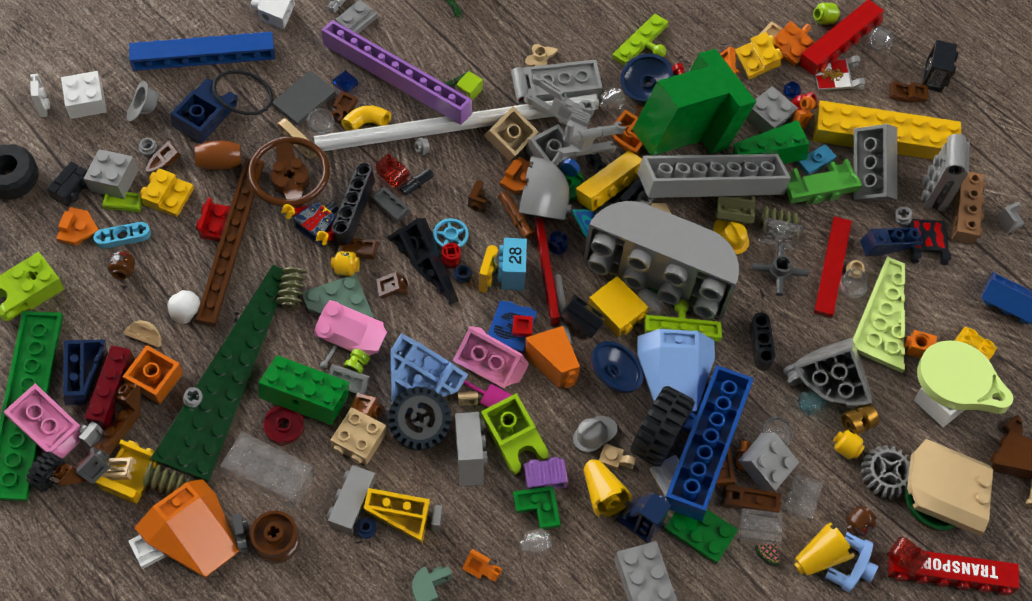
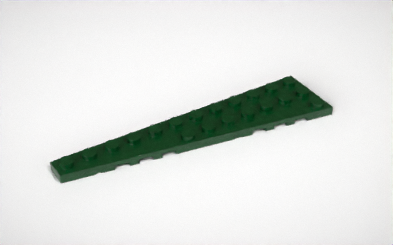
[150,265,285,483]

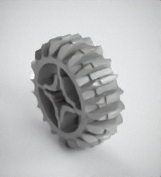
[860,445,910,500]

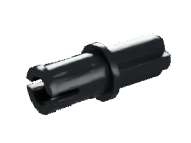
[399,169,434,197]

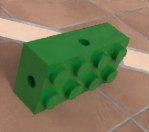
[258,355,350,425]

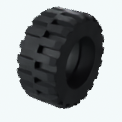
[630,386,695,467]

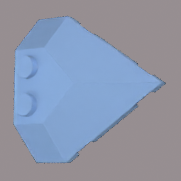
[391,333,468,415]

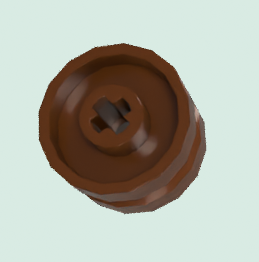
[250,510,300,564]

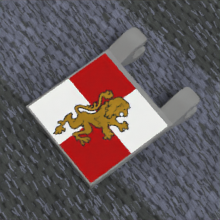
[815,55,865,91]

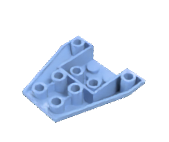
[637,329,715,412]

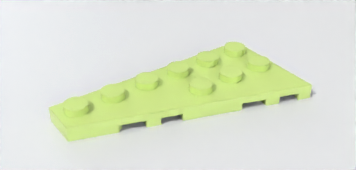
[853,256,905,373]

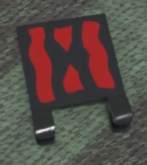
[908,219,951,265]

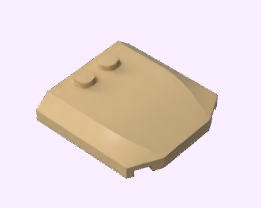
[907,439,993,536]

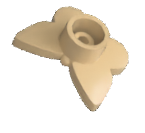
[525,44,558,67]

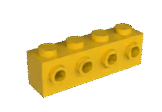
[576,151,642,212]

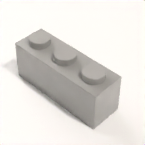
[326,465,376,535]

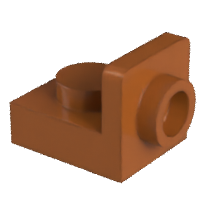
[348,393,384,421]

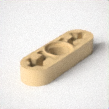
[277,118,316,159]

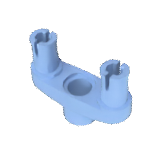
[824,532,879,593]

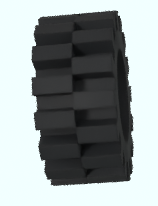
[26,451,65,492]

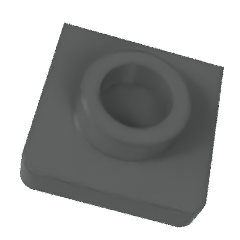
[76,447,110,485]

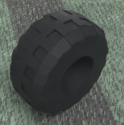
[0,144,39,200]

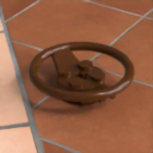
[248,137,330,207]

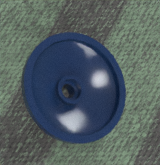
[620,54,674,103]
[591,341,643,393]

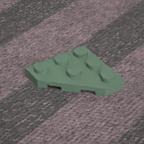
[302,274,374,318]

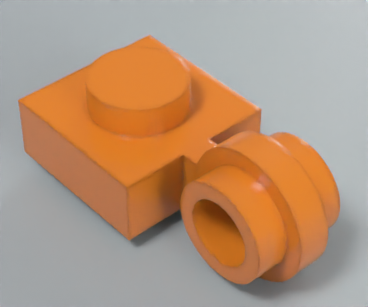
[790,96,816,129]

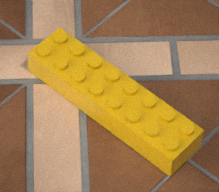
[813,100,961,160]

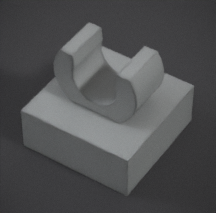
[78,422,104,449]

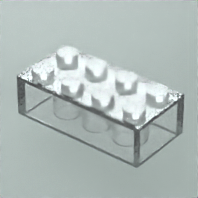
[220,431,315,509]

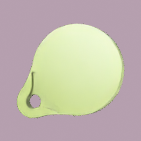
[917,340,1013,414]

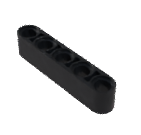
[332,163,375,245]

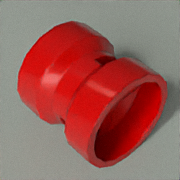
[442,243,461,268]

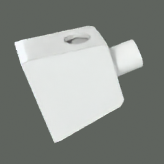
[251,0,295,29]

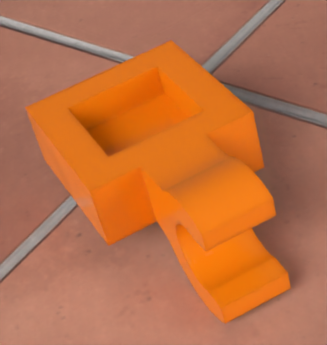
[462,549,502,581]

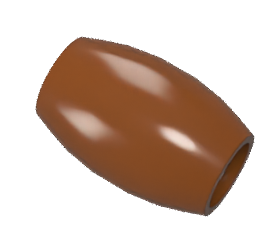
[194,140,241,170]

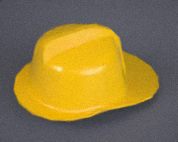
[713,219,749,255]

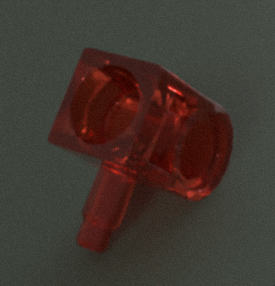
[376,153,410,188]
[887,537,930,576]

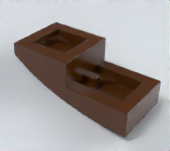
[889,80,928,102]

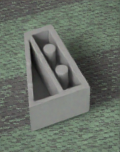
[455,412,487,486]

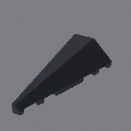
[388,218,458,305]

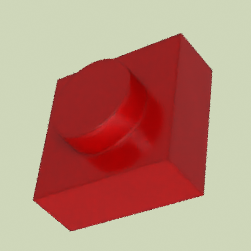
[512,315,533,337]

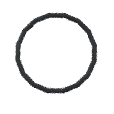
[212,70,273,115]

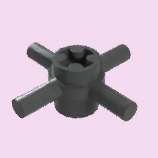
[751,244,809,296]

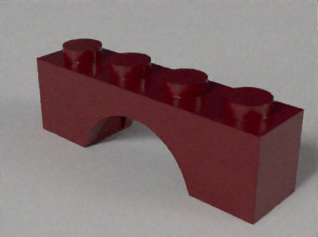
[84,345,135,430]

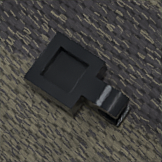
[585,153,607,174]

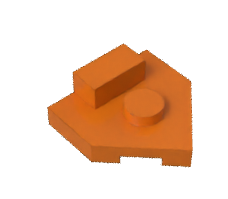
[500,157,530,194]
[56,207,99,246]

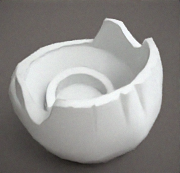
[167,290,201,324]

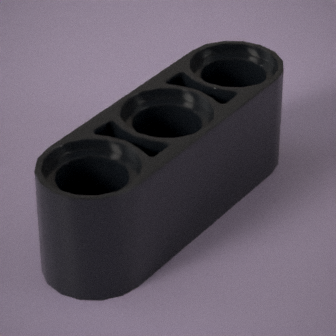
[749,312,775,371]

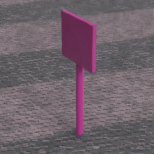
[463,380,512,408]

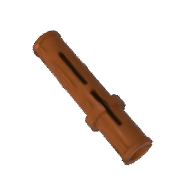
[498,191,535,240]

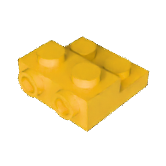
[735,32,782,80]
[140,168,194,217]

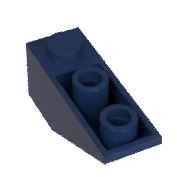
[860,228,923,256]

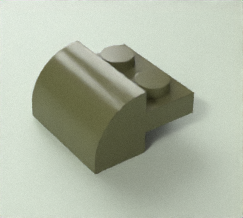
[715,195,756,224]

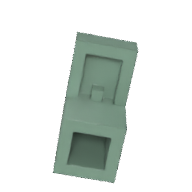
[412,566,452,601]

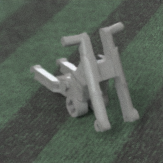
[524,74,626,166]

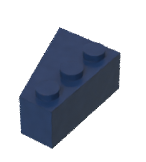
[63,339,106,405]
[615,493,671,543]

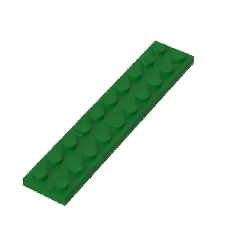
[0,311,64,502]

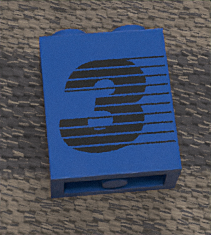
[487,300,537,355]

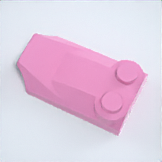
[314,300,387,356]
[453,326,529,389]
[4,383,81,458]

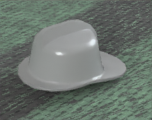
[127,81,159,122]
[573,416,618,452]

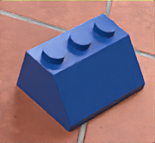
[981,272,1032,324]

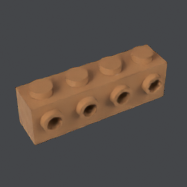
[952,172,986,245]

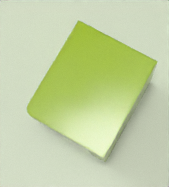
[457,71,483,101]

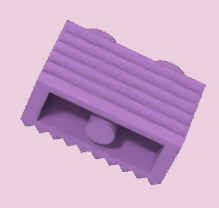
[523,457,568,490]

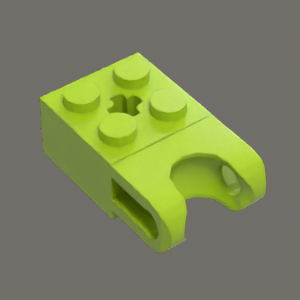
[0,252,65,321]
[481,393,548,475]

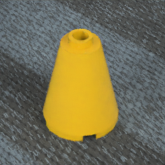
[583,459,632,517]
[794,522,855,576]

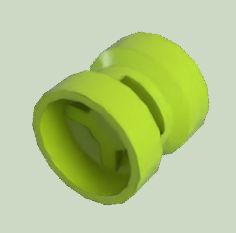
[343,349,370,373]

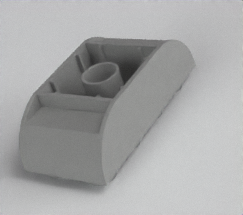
[583,201,739,320]

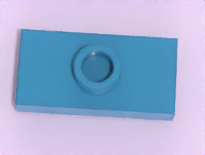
[797,144,837,176]

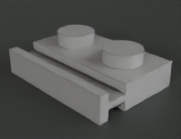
[335,0,378,34]

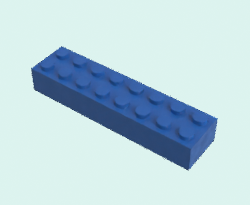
[665,365,754,522]

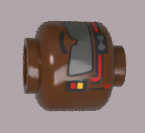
[108,250,135,280]
[845,506,877,537]

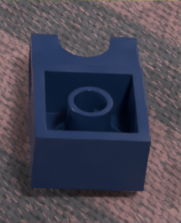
[170,78,238,144]

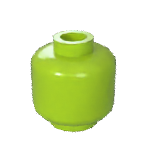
[813,3,840,25]

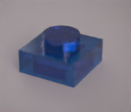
[333,70,358,93]

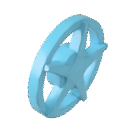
[433,218,468,248]

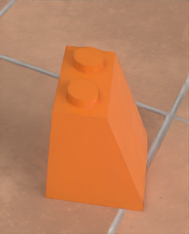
[524,326,580,389]

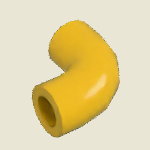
[341,105,391,131]

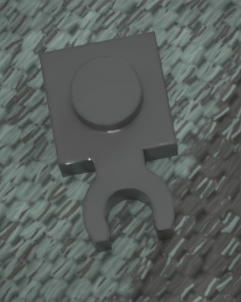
[232,513,249,554]

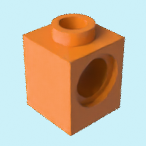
[904,330,937,359]

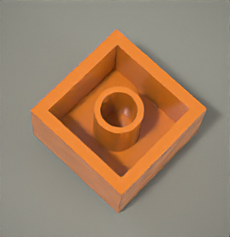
[122,345,183,404]

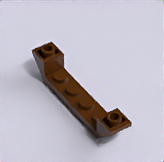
[49,382,141,486]

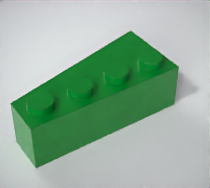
[733,120,809,164]

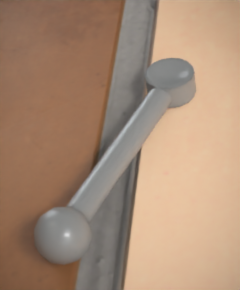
[320,345,338,369]

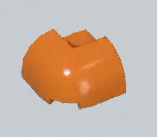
[613,110,645,156]

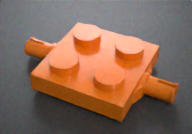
[773,21,815,66]

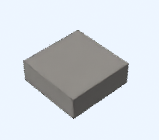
[431,505,442,532]

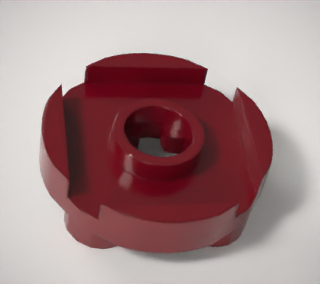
[263,405,304,446]

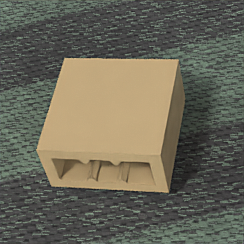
[330,407,387,466]

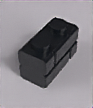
[47,162,88,207]
[560,294,606,338]

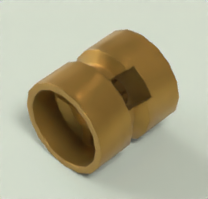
[841,403,879,435]

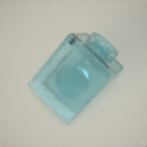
[797,390,829,416]

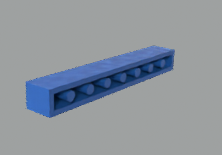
[129,32,275,71]

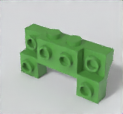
[785,159,862,204]

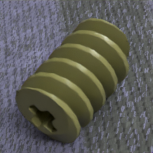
[758,205,799,236]
[276,267,308,310]
[143,461,191,496]

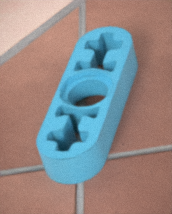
[93,222,151,249]

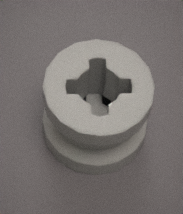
[783,363,803,386]

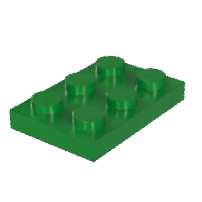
[664,509,738,565]

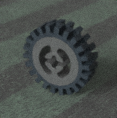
[388,386,452,450]

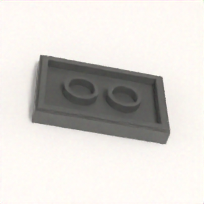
[272,71,336,126]

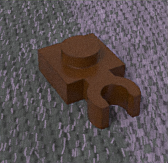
[330,91,359,124]

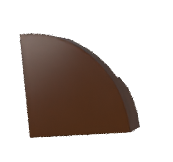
[1002,415,1023,435]

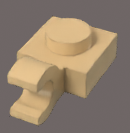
[599,444,636,470]

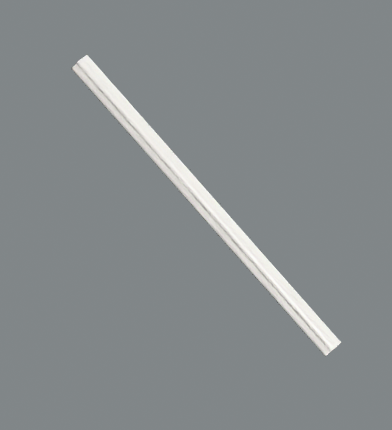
[314,94,599,151]

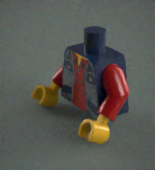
[281,202,339,247]

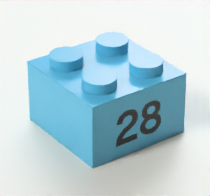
[498,238,527,290]

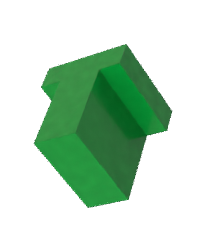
[632,49,757,156]

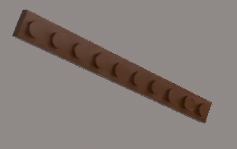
[196,158,264,326]

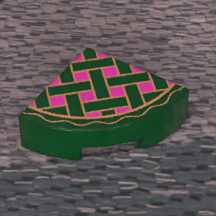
[755,544,779,566]

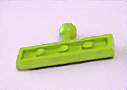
[612,14,668,66]
[644,299,722,342]

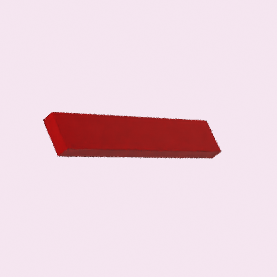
[813,216,852,318]
[535,217,559,326]

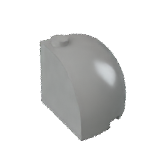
[519,156,572,219]
[794,337,872,406]

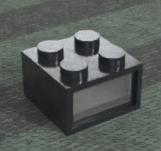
[922,40,959,93]

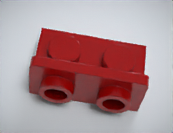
[196,198,231,242]

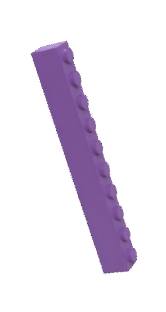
[321,20,472,125]

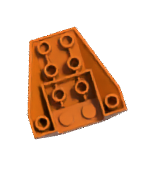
[134,479,239,578]

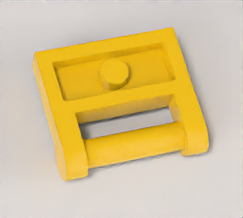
[479,245,498,293]

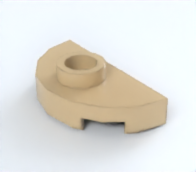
[123,320,162,347]

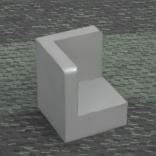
[997,202,1024,233]

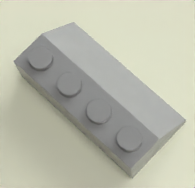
[854,124,897,201]

